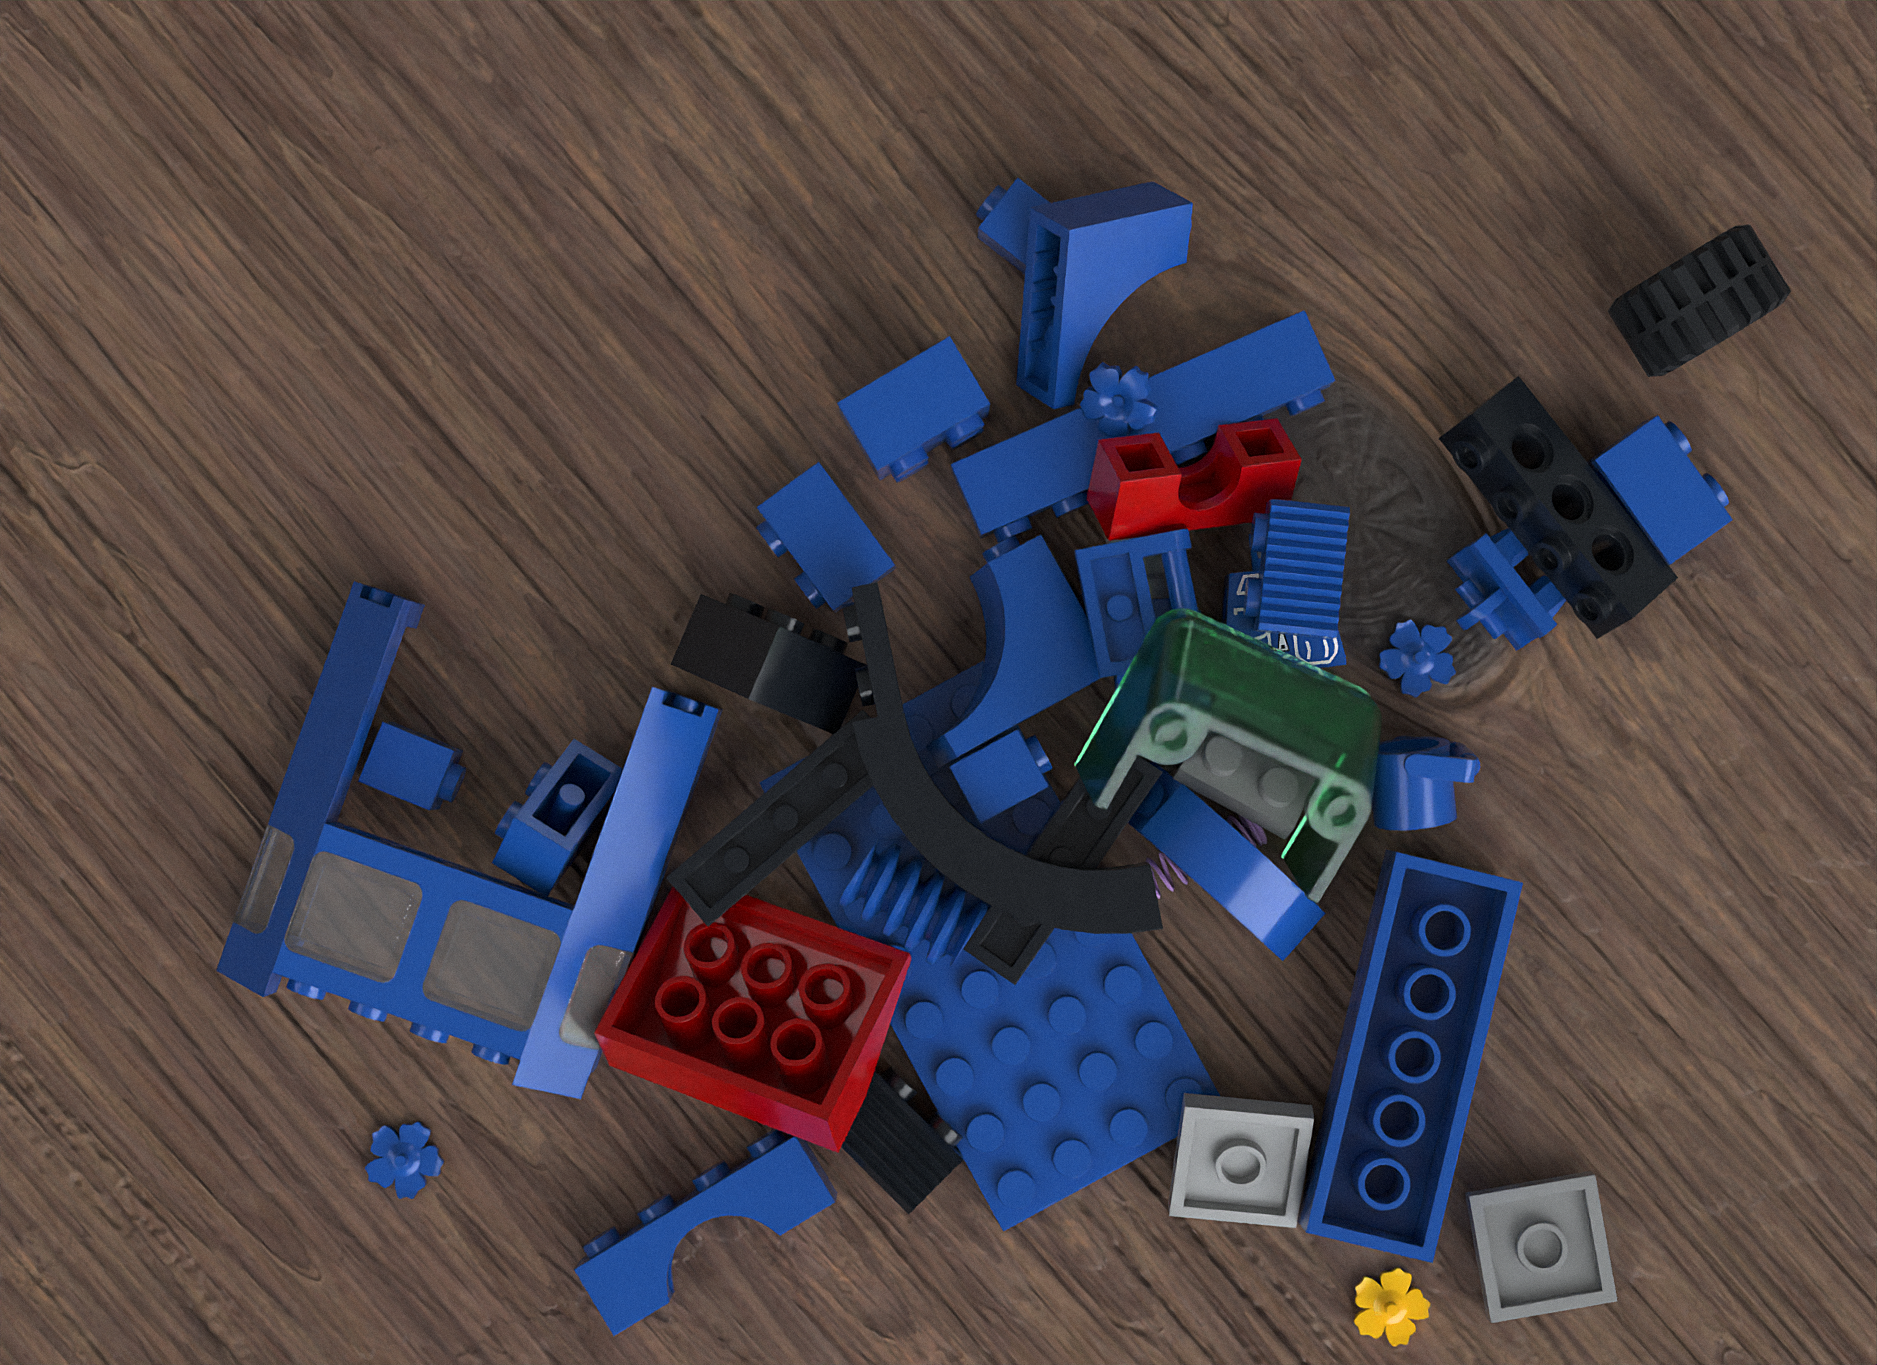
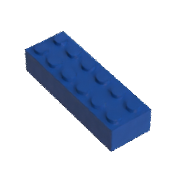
[1297,849,1523,1263]

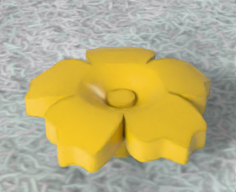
[1353,1267,1431,1347]

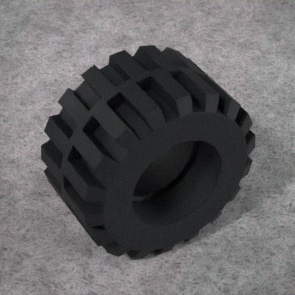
[1608,224,1791,377]

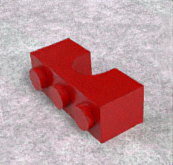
[1087,418,1302,541]

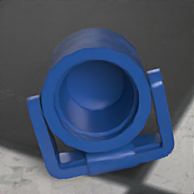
[1366,736,1480,831]

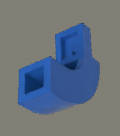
[1128,760,1326,961]

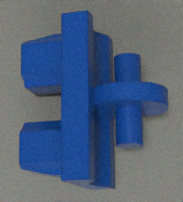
[1446,528,1566,651]

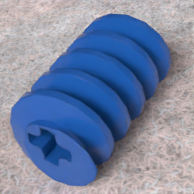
[839,840,988,966]

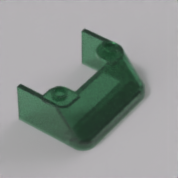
[1074,608,1382,903]

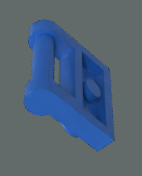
[1074,529,1214,679]

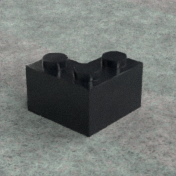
[671,592,867,734]

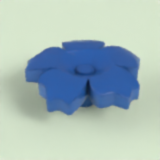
[1080,362,1159,438]
[1378,619,1456,698]
[365,1121,445,1199]

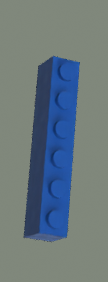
[950,310,1336,543]

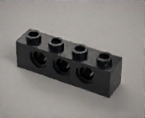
[1439,376,1678,639]

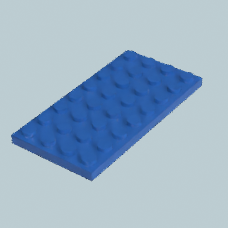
[759,661,1220,1232]

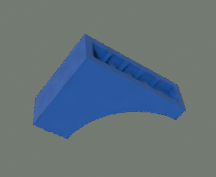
[1016,181,1193,409]
[926,535,1099,768]

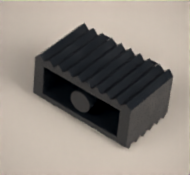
[841,1066,963,1214]

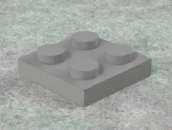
[1168,1093,1314,1228]
[1465,1171,1617,1323]

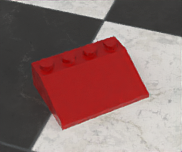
[594,886,911,1153]

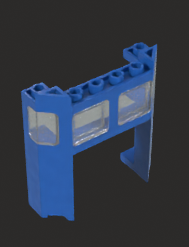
[216,581,723,1099]

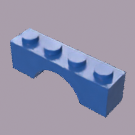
[574,1129,837,1336]

